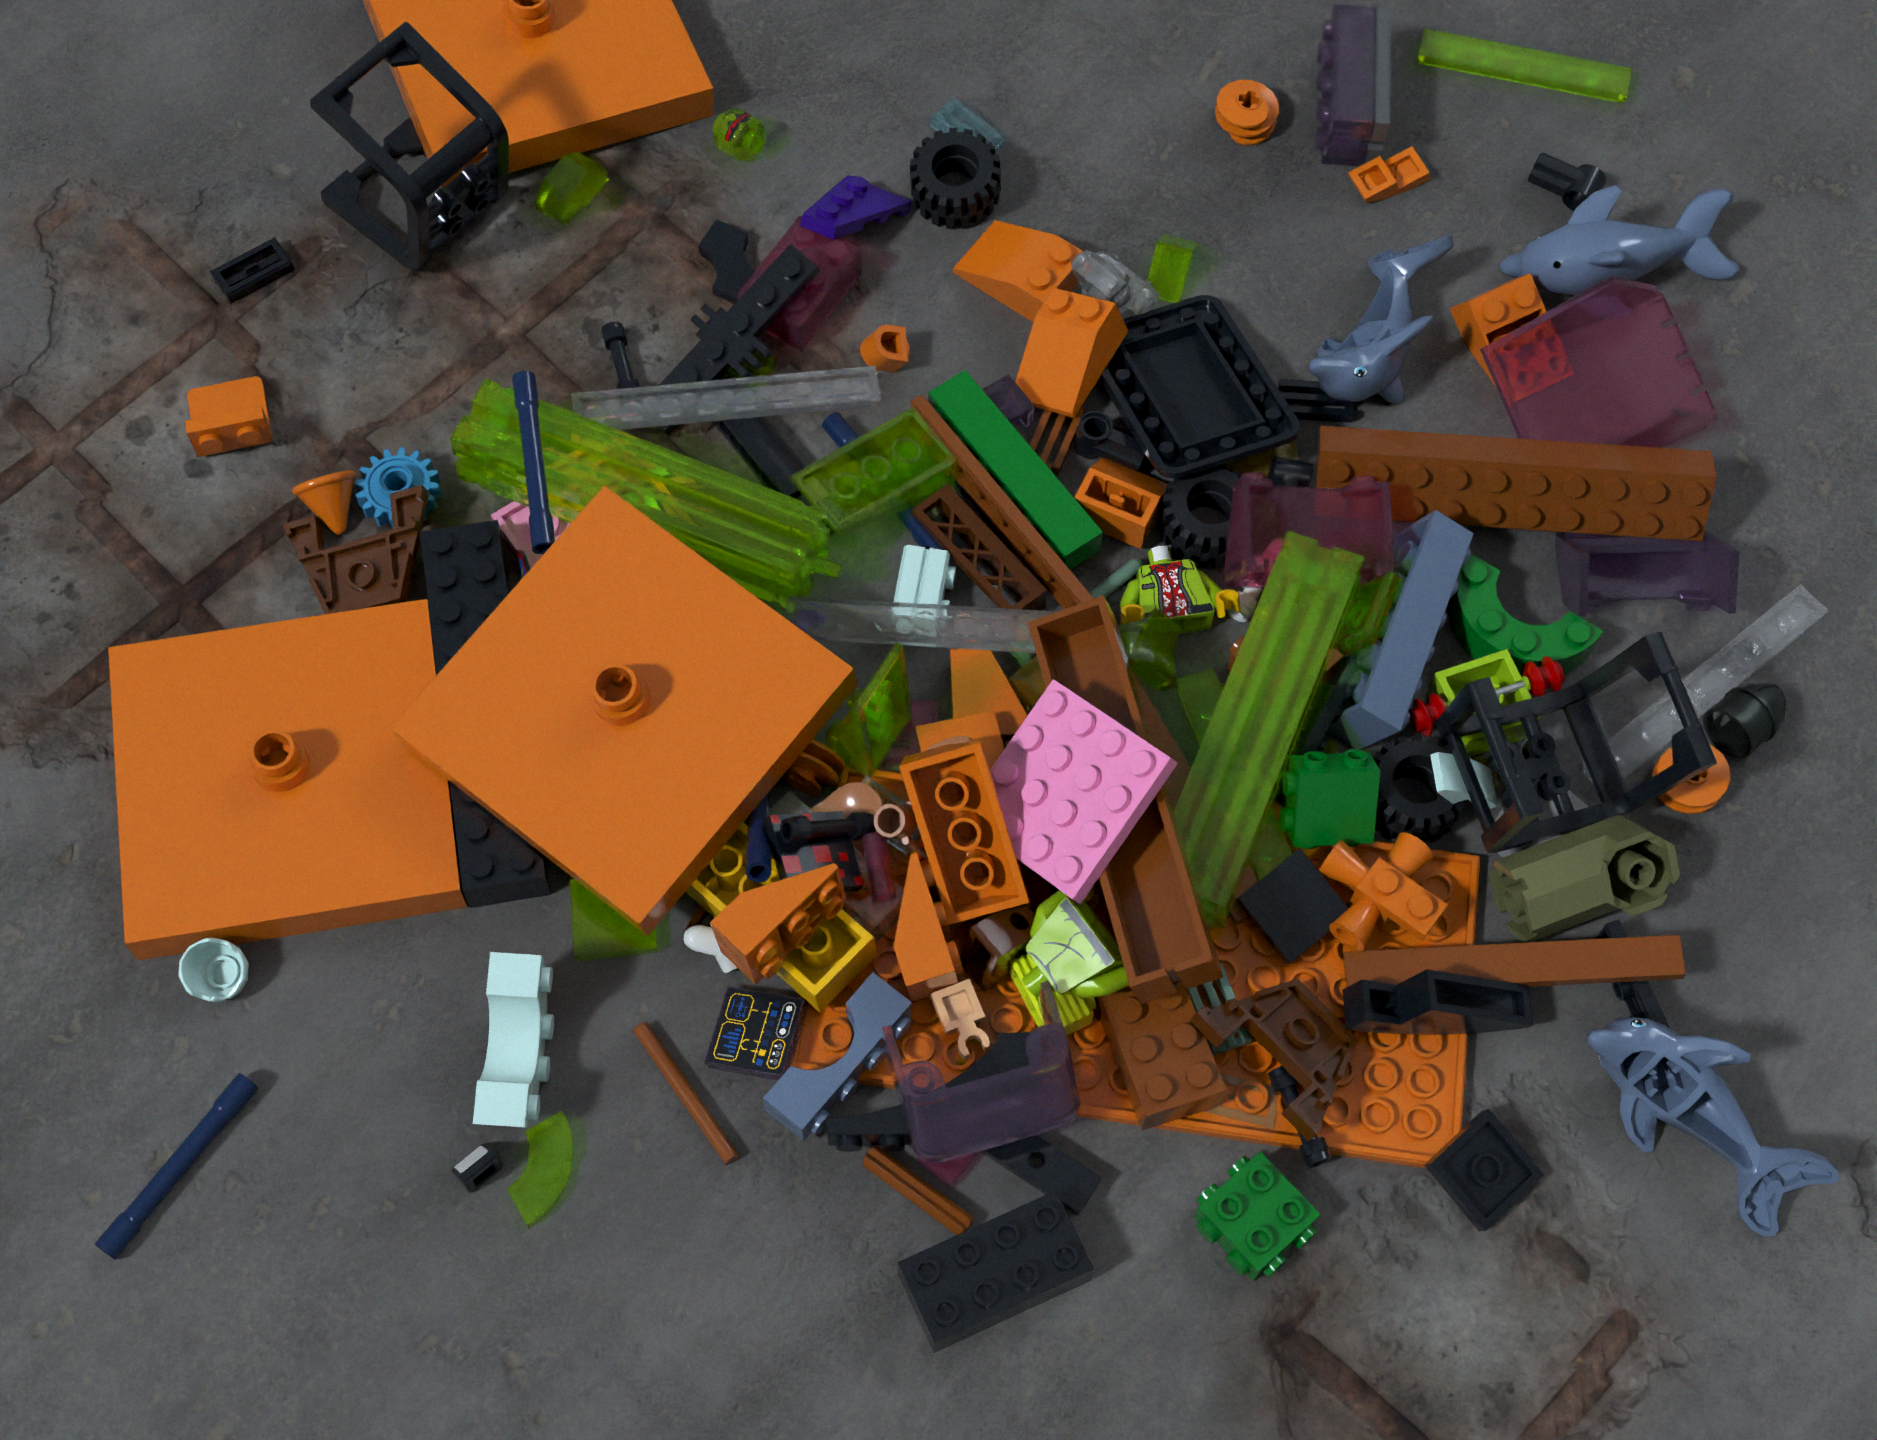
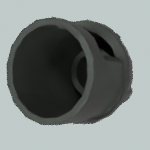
[1703,683,1787,758]

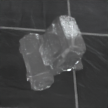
[1071,250,1160,315]

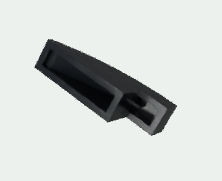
[1342,969,1533,1035]

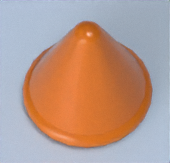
[292,470,356,535]

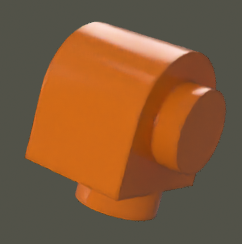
[860,324,910,372]

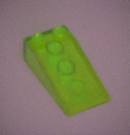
[790,407,959,535]
[825,642,912,779]

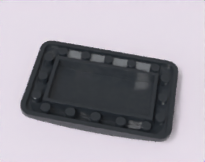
[1100,295,1300,479]

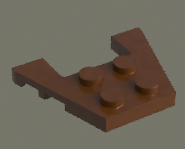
[283,485,429,614]
[1190,979,1358,1142]

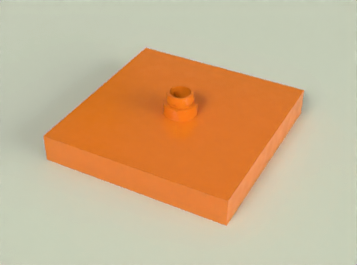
[362,0,713,188]
[390,485,858,936]
[108,599,467,961]

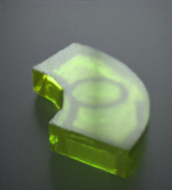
[507,1110,574,1229]

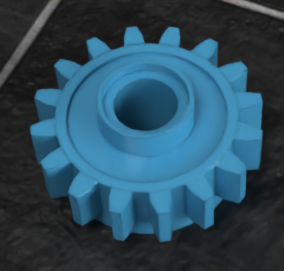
[355,447,442,529]

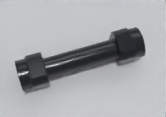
[601,321,643,408]
[780,812,876,845]
[1268,1066,1332,1168]

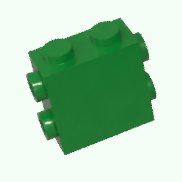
[1279,749,1381,849]
[1194,1151,1321,1281]

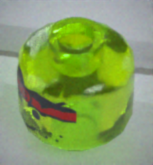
[712,108,766,161]

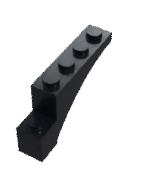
[827,1032,1041,1152]

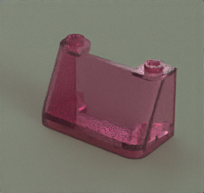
[1224,472,1395,590]

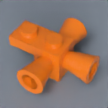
[1319,832,1448,951]

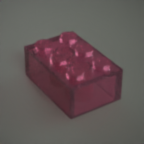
[738,216,862,352]

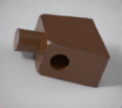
[960,902,1043,992]

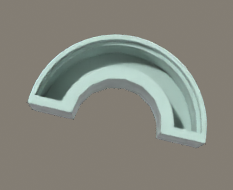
[473,952,554,1127]

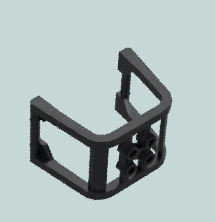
[310,22,509,270]
[1435,632,1717,853]

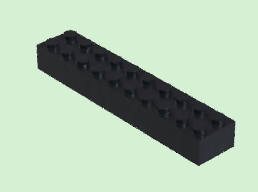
[420,520,551,908]

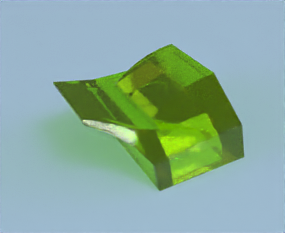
[535,151,610,226]
[1118,609,1179,692]

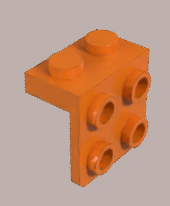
[185,376,273,457]

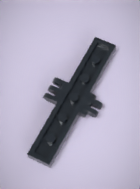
[638,244,820,436]

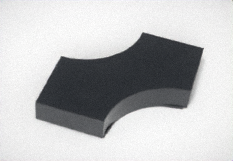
[698,219,762,304]

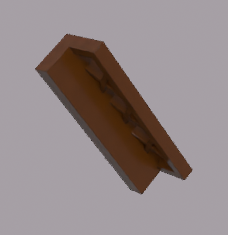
[912,484,1047,621]

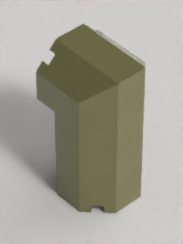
[1489,814,1680,943]

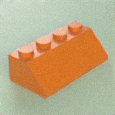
[899,741,1030,925]

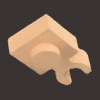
[930,979,990,1060]

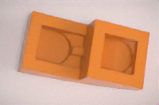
[1348,146,1430,203]

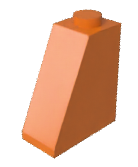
[950,645,1028,745]

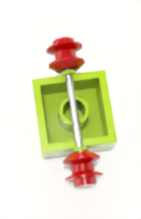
[1409,649,1565,757]

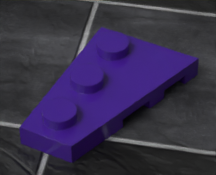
[800,175,912,240]

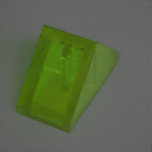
[1144,233,1199,303]

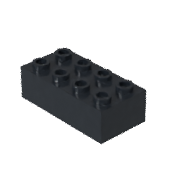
[898,1190,1094,1353]

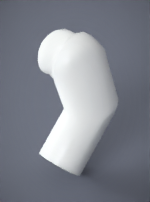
[683,925,737,973]

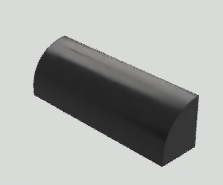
[700,379,825,516]

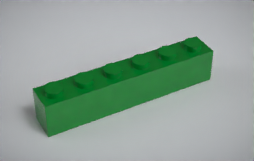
[928,370,1103,570]

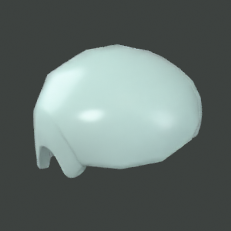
[178,937,249,1002]

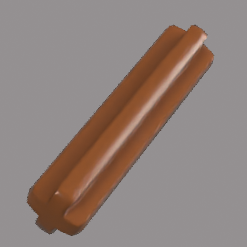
[863,1145,974,1235]

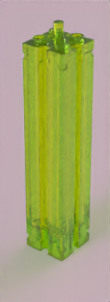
[450,378,843,612]
[1174,531,1364,929]

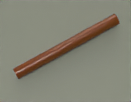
[633,1022,740,1165]

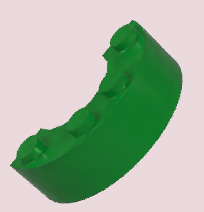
[1448,554,1604,677]

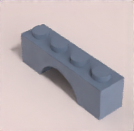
[763,972,913,1142]

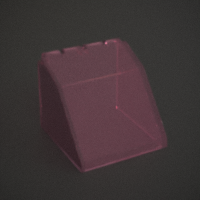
[1480,276,1718,448]

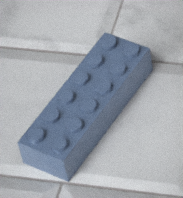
[1327,510,1474,750]

